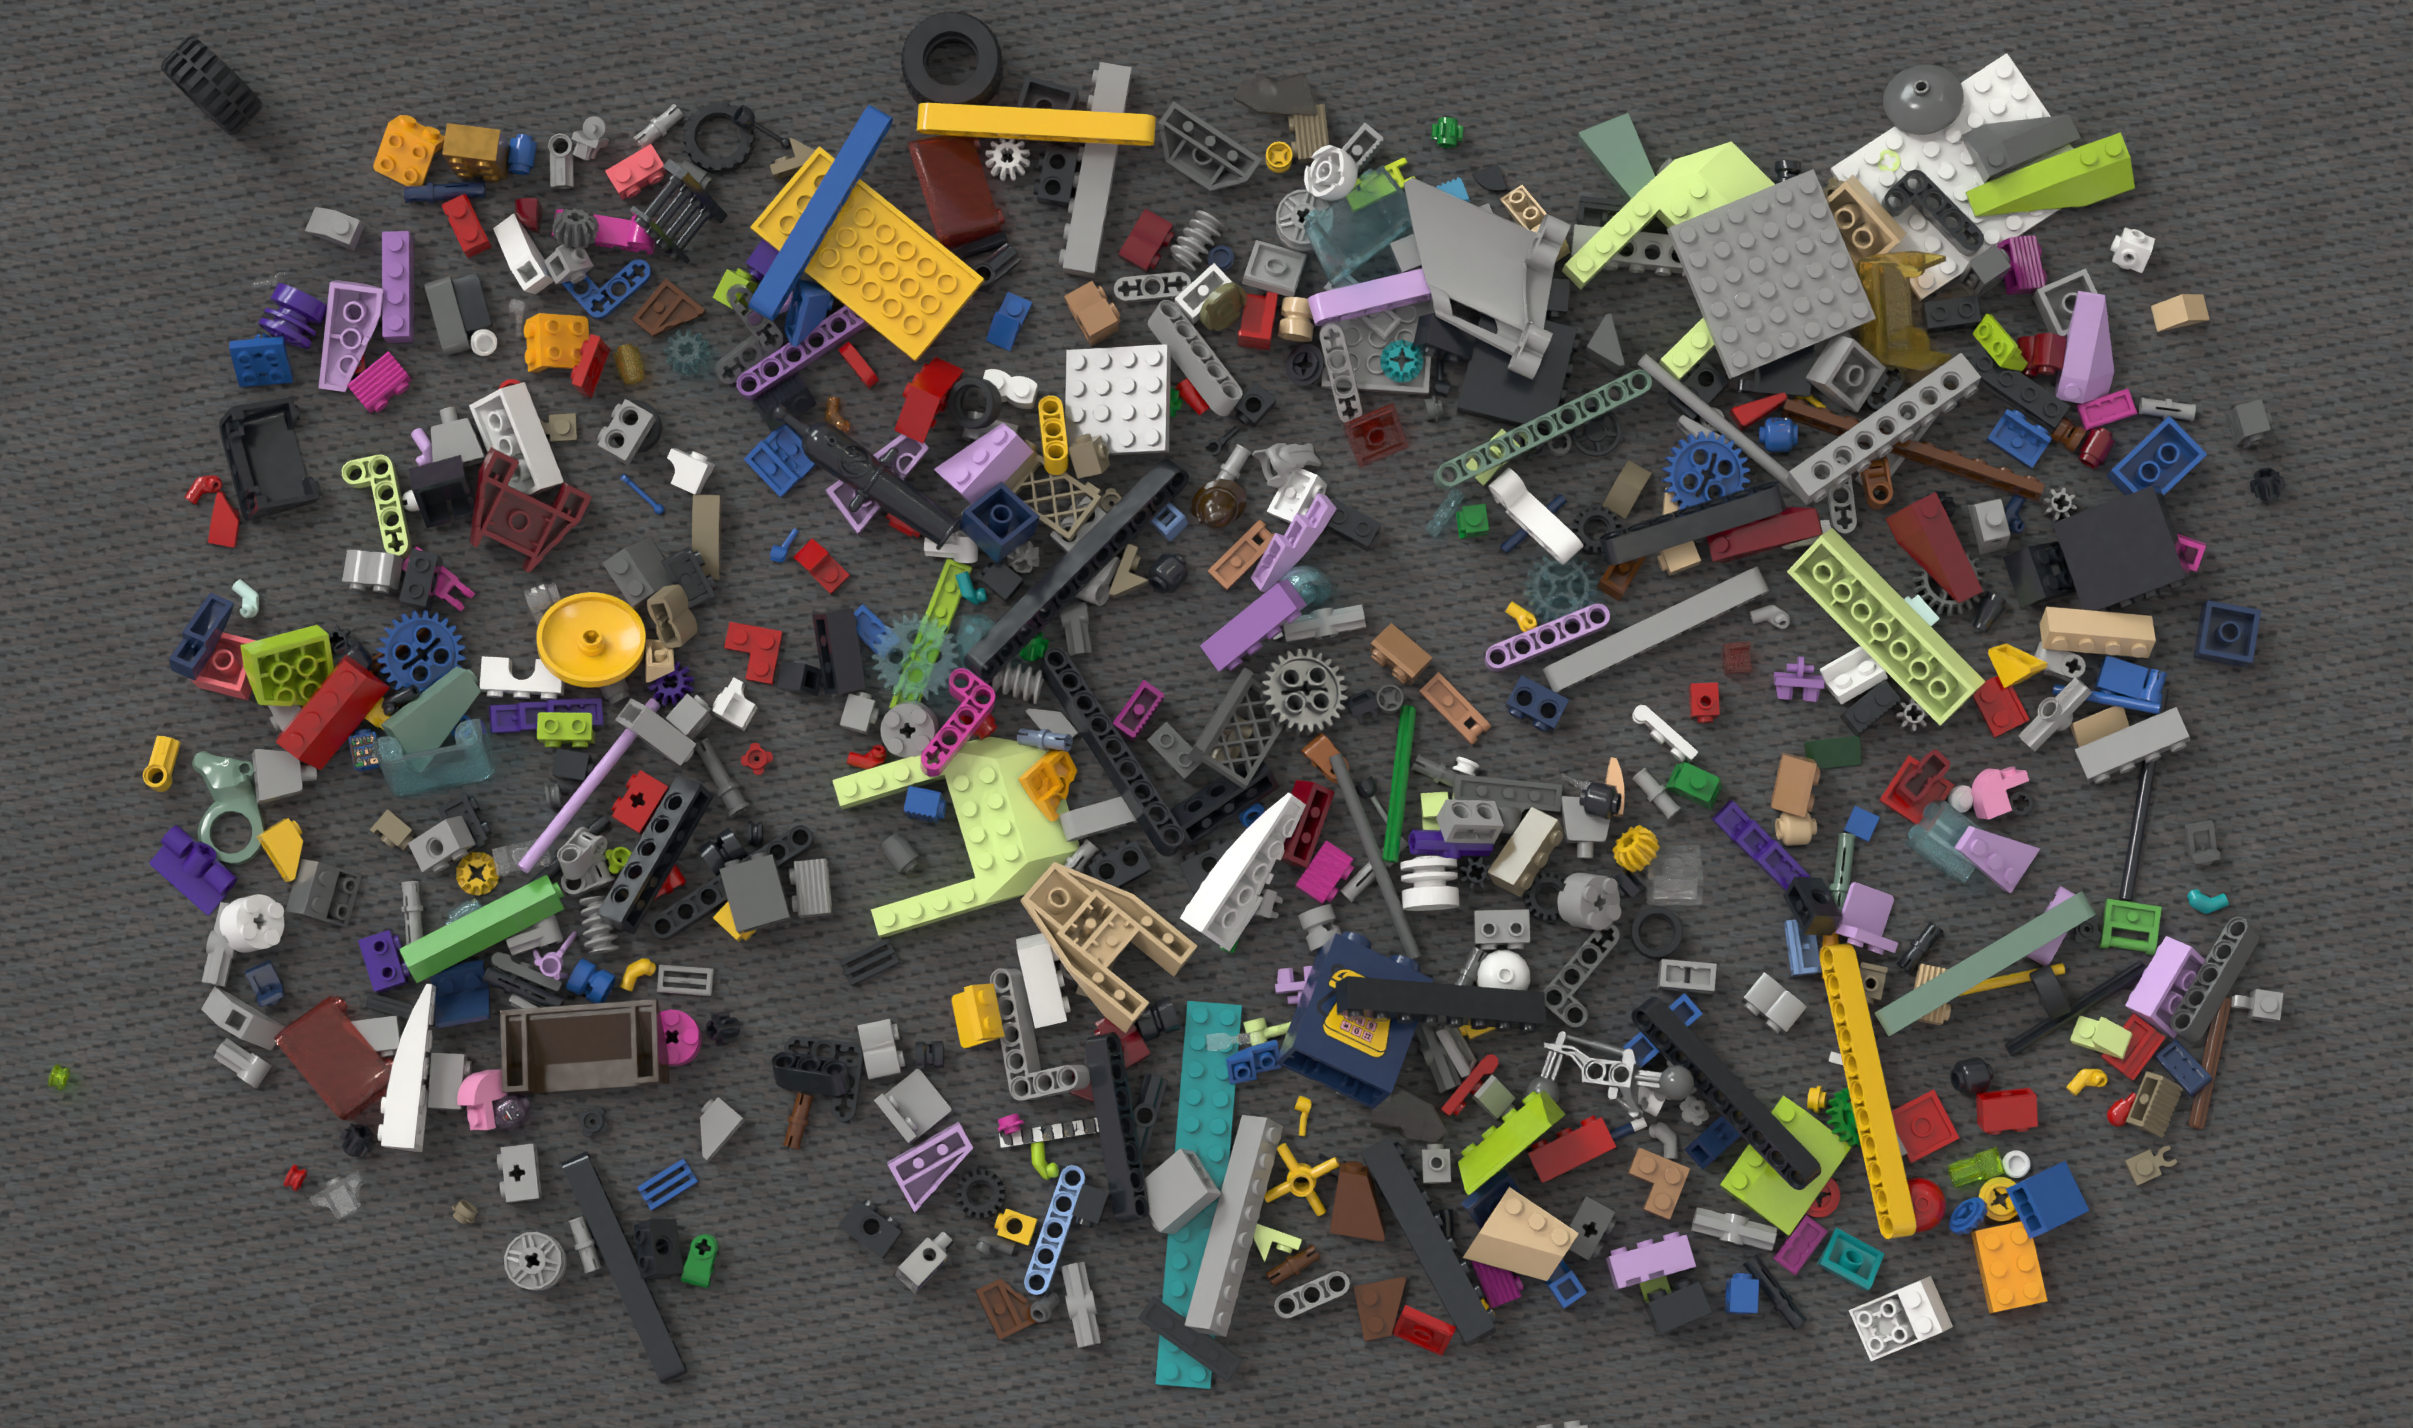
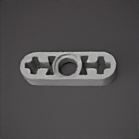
[1114,272,1191,303]
[1825,457,1857,535]

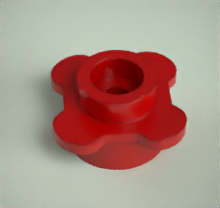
[741,743,773,775]

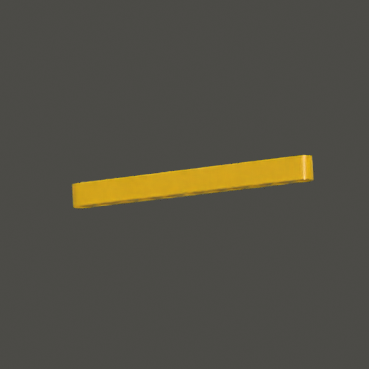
[1819,943,1916,1239]

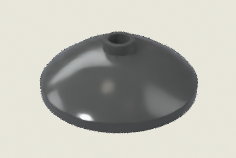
[1883,64,1964,135]

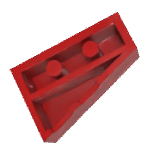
[894,356,964,444]

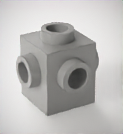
[544,244,593,284]

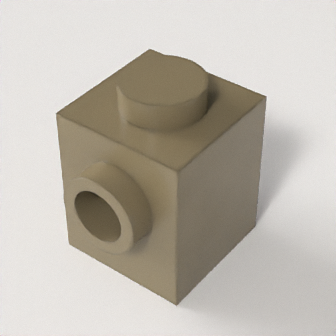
[1068,434,1110,479]

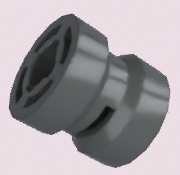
[1376,685,1403,714]

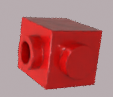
[1689,682,1720,724]

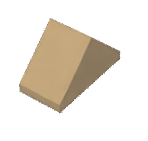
[2151,294,2210,332]

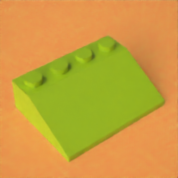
[1458,1090,1566,1195]
[1720,1096,1852,1236]

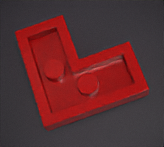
[724,622,783,685]

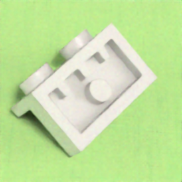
[1267,468,1327,524]
[1820,646,1888,704]

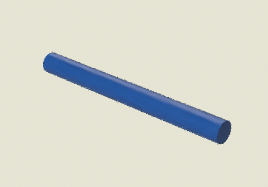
[2053,684,2162,714]

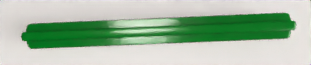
[1383,705,1416,863]

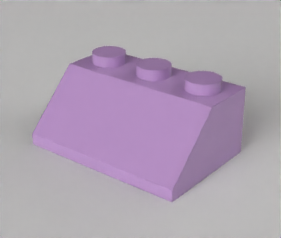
[2125,936,2205,1039]

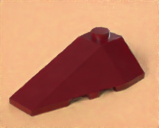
[1707,507,1823,563]

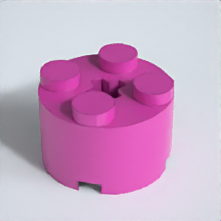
[660,1009,702,1066]

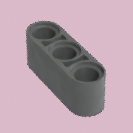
[424,276,471,356]

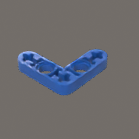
[561,259,652,320]

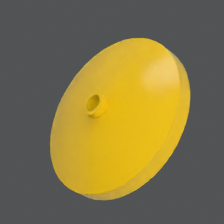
[537,592,646,687]

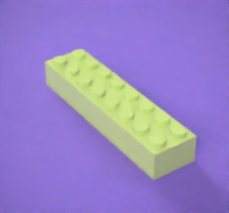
[1787,528,1985,726]

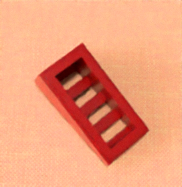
[1729,392,1787,431]

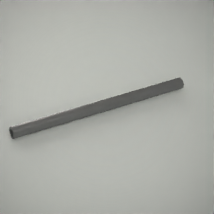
[1329,753,1421,959]

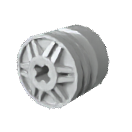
[1276,189,1332,253]
[504,1232,567,1291]

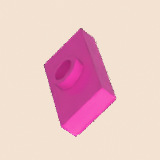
[2076,388,2137,431]

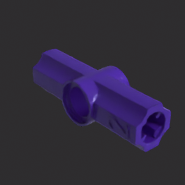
[1408,829,1493,859]

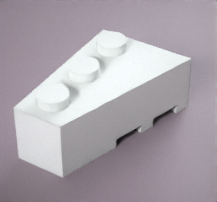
[1016,933,1071,1028]

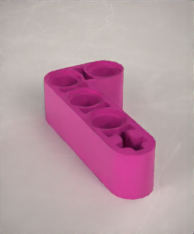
[551,209,655,254]
[920,668,995,777]

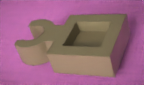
[540,413,578,443]
[2124,1146,2177,1186]

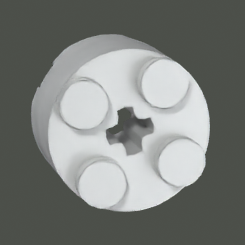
[220,895,284,953]

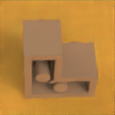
[1064,281,1121,347]
[1627,1148,1690,1221]

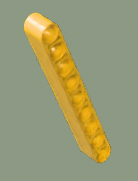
[917,103,1156,146]

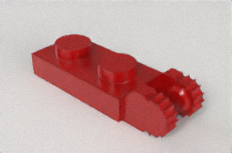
[1440,1054,1499,1117]

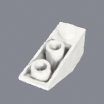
[493,213,554,294]

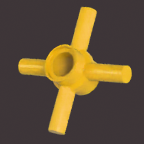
[1264,1143,1340,1216]

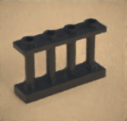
[630,159,728,264]

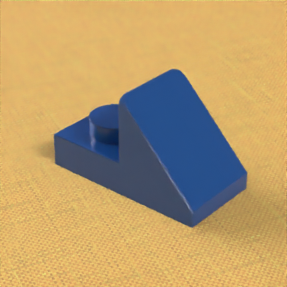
[986,292,1032,352]

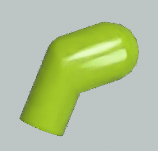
[1031,1141,1059,1180]

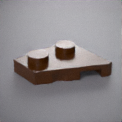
[1353,1276,1406,1341]
[975,1278,1037,1341]

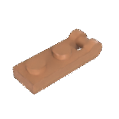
[1208,519,1275,591]
[1419,672,1491,746]

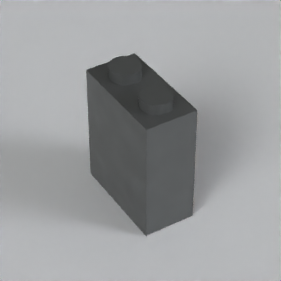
[720,852,792,935]

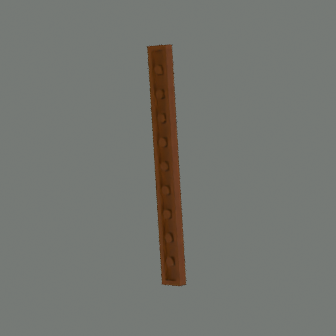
[1782,399,2045,502]

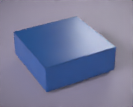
[1843,806,1880,842]

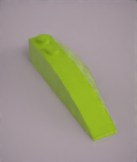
[1965,132,2135,217]

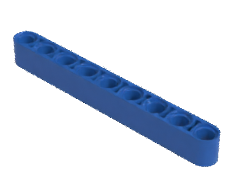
[748,105,893,321]

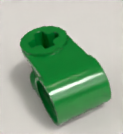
[681,1234,718,1289]

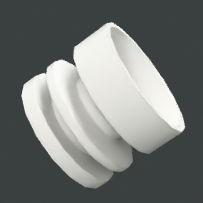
[1400,856,1459,911]

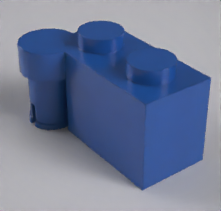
[2094,656,2167,703]

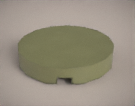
[1200,282,1247,331]

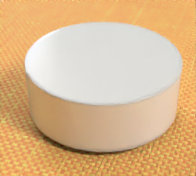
[2002,1150,2030,1178]

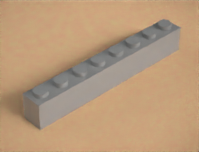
[1059,62,1132,278]
[1185,1115,1283,1337]

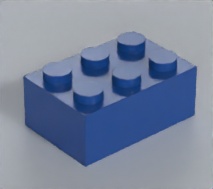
[2106,416,2207,496]

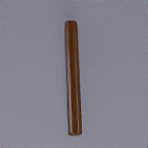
[2188,997,2232,1130]

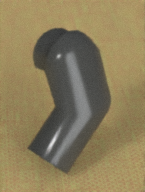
[975,1235,1016,1255]

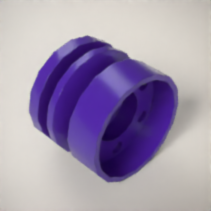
[258,283,327,349]

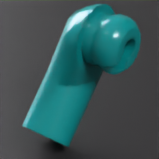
[955,571,987,605]
[2187,889,2229,914]

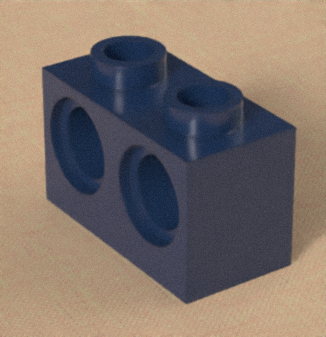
[1505,675,1569,732]

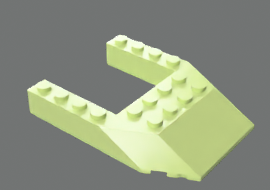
[1562,142,1775,381]
[833,737,1080,938]

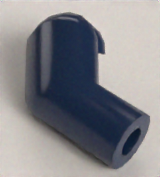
[2004,494,2026,534]

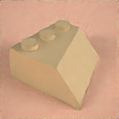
[1463,1187,1579,1281]

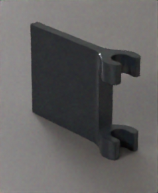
[1737,344,1815,397]

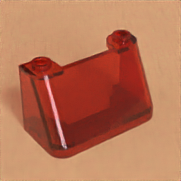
[907,135,1005,248]
[274,995,394,1121]

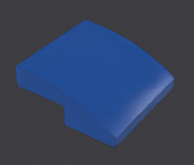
[744,424,816,497]

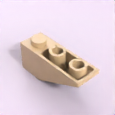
[1500,185,1570,261]

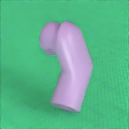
[411,428,433,466]

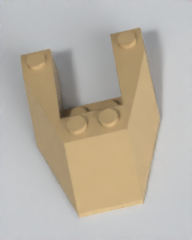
[1021,862,1197,1033]

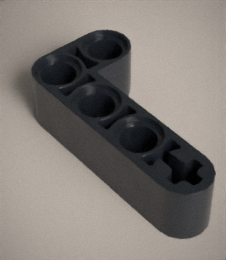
[1881,169,1984,256]

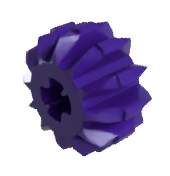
[648,661,695,707]

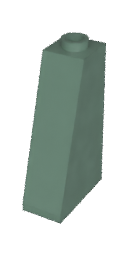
[1577,113,1655,201]
[381,666,481,771]

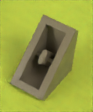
[1602,460,1652,520]

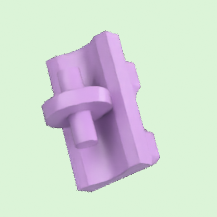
[1275,966,1312,1004]

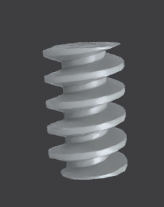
[1170,210,1225,272]
[986,661,1044,704]
[579,896,619,954]

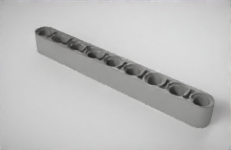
[1543,567,1770,694]

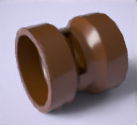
[2051,416,2087,453]

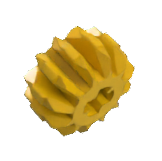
[1612,825,1660,873]

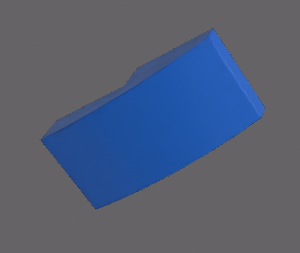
[1226,1040,1281,1085]

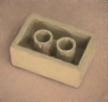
[1826,175,1907,275]

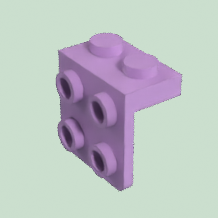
[1835,882,1898,955]

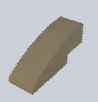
[692,495,722,580]

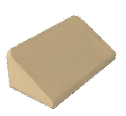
[645,639,674,682]
[2070,706,2129,747]

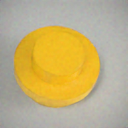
[1807,1086,1827,1113]

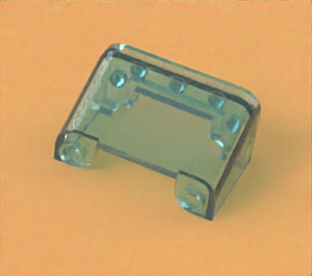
[1303,165,1412,286]
[372,718,496,798]

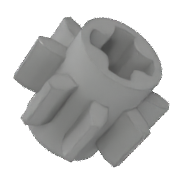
[2042,487,2077,522]
[1007,541,1039,573]
[1895,698,1929,732]

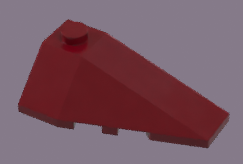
[1885,492,1983,604]

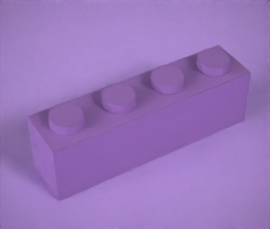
[382,231,414,343]
[1200,579,1307,672]

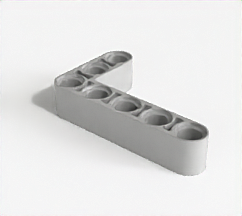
[990,969,1090,1100]

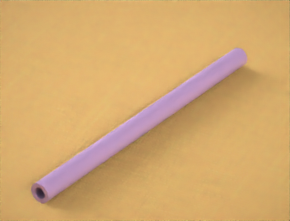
[517,698,661,873]

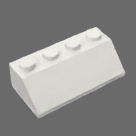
[469,382,564,496]

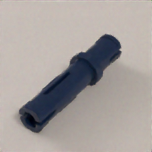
[404,181,486,204]

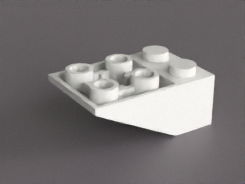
[1849,1276,1953,1361]

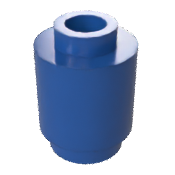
[507,134,537,175]

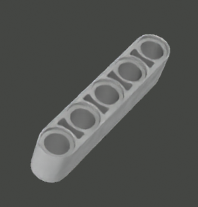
[1148,300,1243,416]

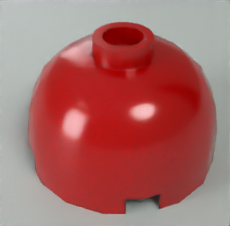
[1907,1177,1946,1233]

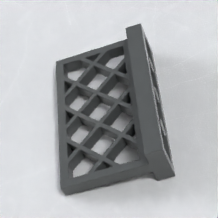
[1187,667,1295,789]

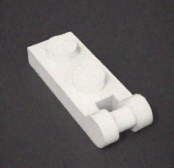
[1632,705,1698,763]

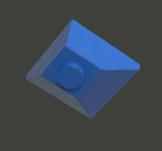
[783,279,834,347]

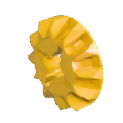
[456,852,500,895]
[1979,1177,2018,1221]

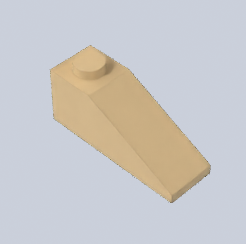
[1657,487,1701,576]

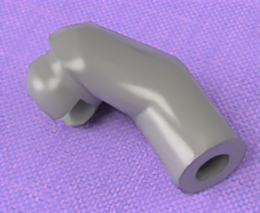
[1749,605,1790,629]
[1649,1122,1678,1159]

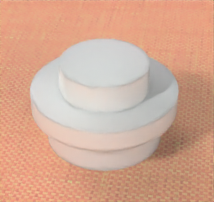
[470,329,497,356]
[1948,785,1973,813]

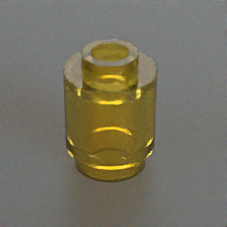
[613,343,646,385]

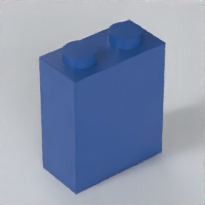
[2006,1161,2089,1239]

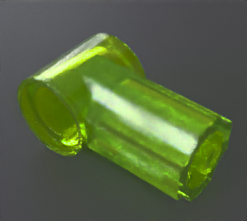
[1947,1147,2006,1188]

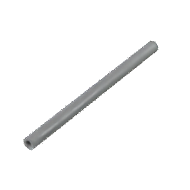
[1638,354,1802,500]

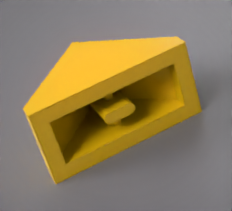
[1988,643,2048,688]

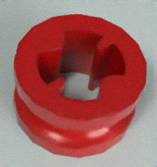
[283,1164,308,1192]

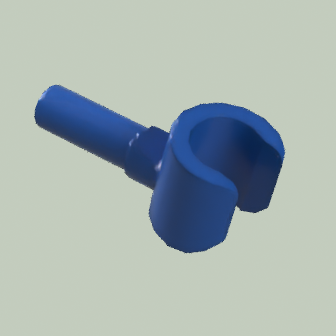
[770,528,799,563]

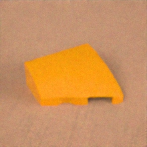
[1018,749,1077,821]

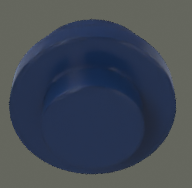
[1208,245,1234,272]

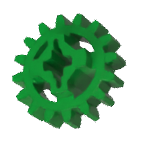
[1826,1087,1861,1147]

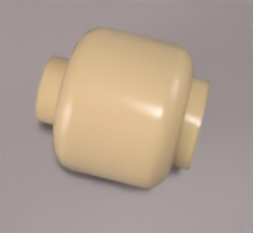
[1775,811,1817,846]

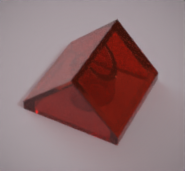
[1343,403,1408,468]

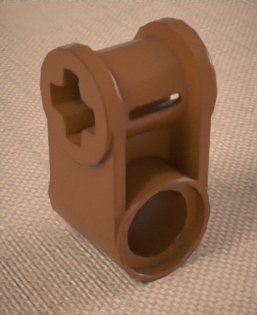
[1859,456,1893,510]
[1301,733,1349,784]

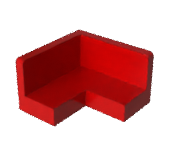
[1238,292,1278,351]

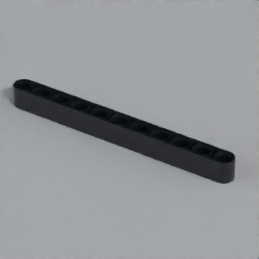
[964,459,1189,681]

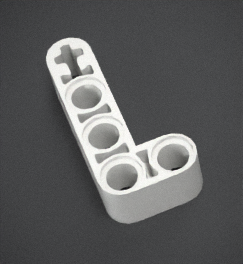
[1488,468,1583,565]

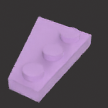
[1955,826,2040,893]

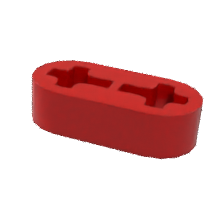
[838,342,879,389]

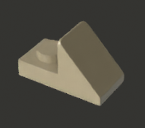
[770,138,815,181]
[1109,544,1149,599]

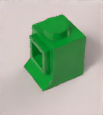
[1456,504,1489,539]

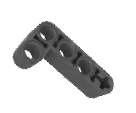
[1544,924,1620,1029]

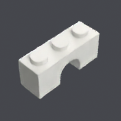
[480,657,565,700]

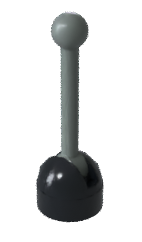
[1355,776,1388,824]

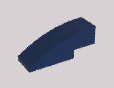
[169,592,234,681]

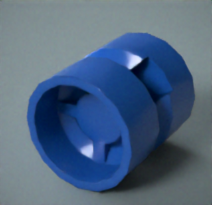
[566,958,617,1004]

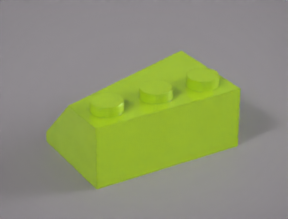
[240,625,334,706]

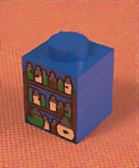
[348,729,385,772]

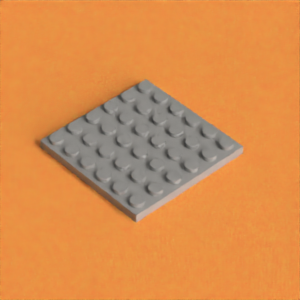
[1667,169,1876,379]

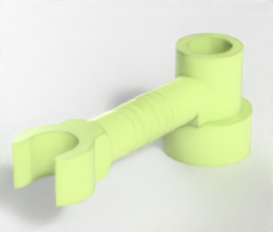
[1243,1017,1291,1046]

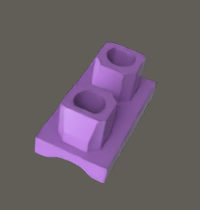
[1773,656,1825,702]

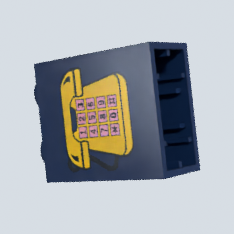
[1276,932,1434,1109]

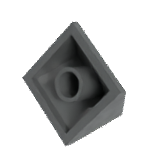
[1583,313,1625,376]

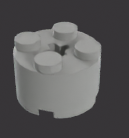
[881,700,939,758]
[1558,873,1621,930]

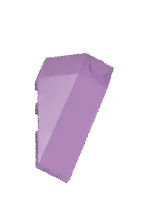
[319,280,384,392]
[2055,291,2114,404]

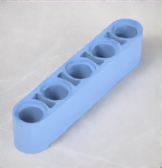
[1024,1165,1086,1295]

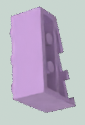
[934,423,1034,505]
[887,1122,973,1213]

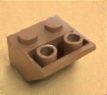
[1370,623,1432,686]
[1770,753,1820,817]

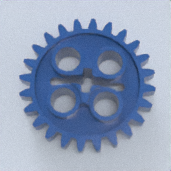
[1662,431,1750,510]
[376,610,465,693]

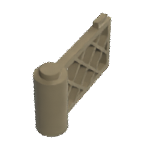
[1004,440,1103,542]

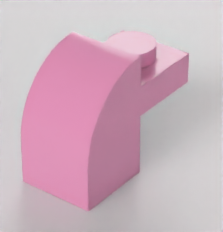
[1971,767,2029,820]
[457,1070,509,1130]

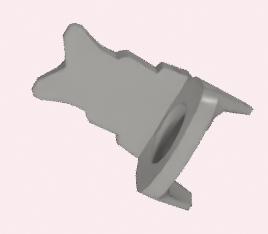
[1252,443,1322,488]

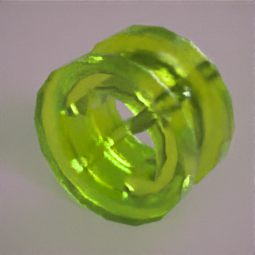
[47,1064,71,1091]

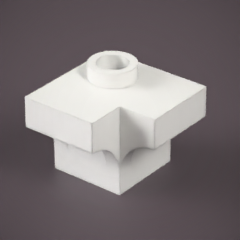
[667,448,715,495]
[712,677,757,731]

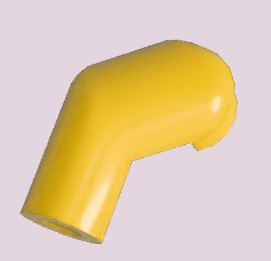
[619,958,656,992]

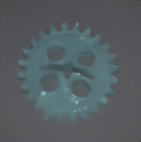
[872,613,960,701]

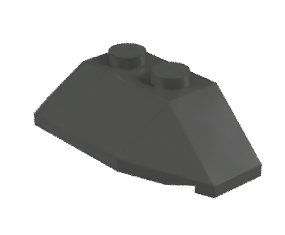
[1158,101,1262,192]

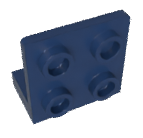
[429,960,490,1028]

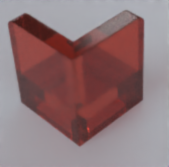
[1721,641,1752,675]

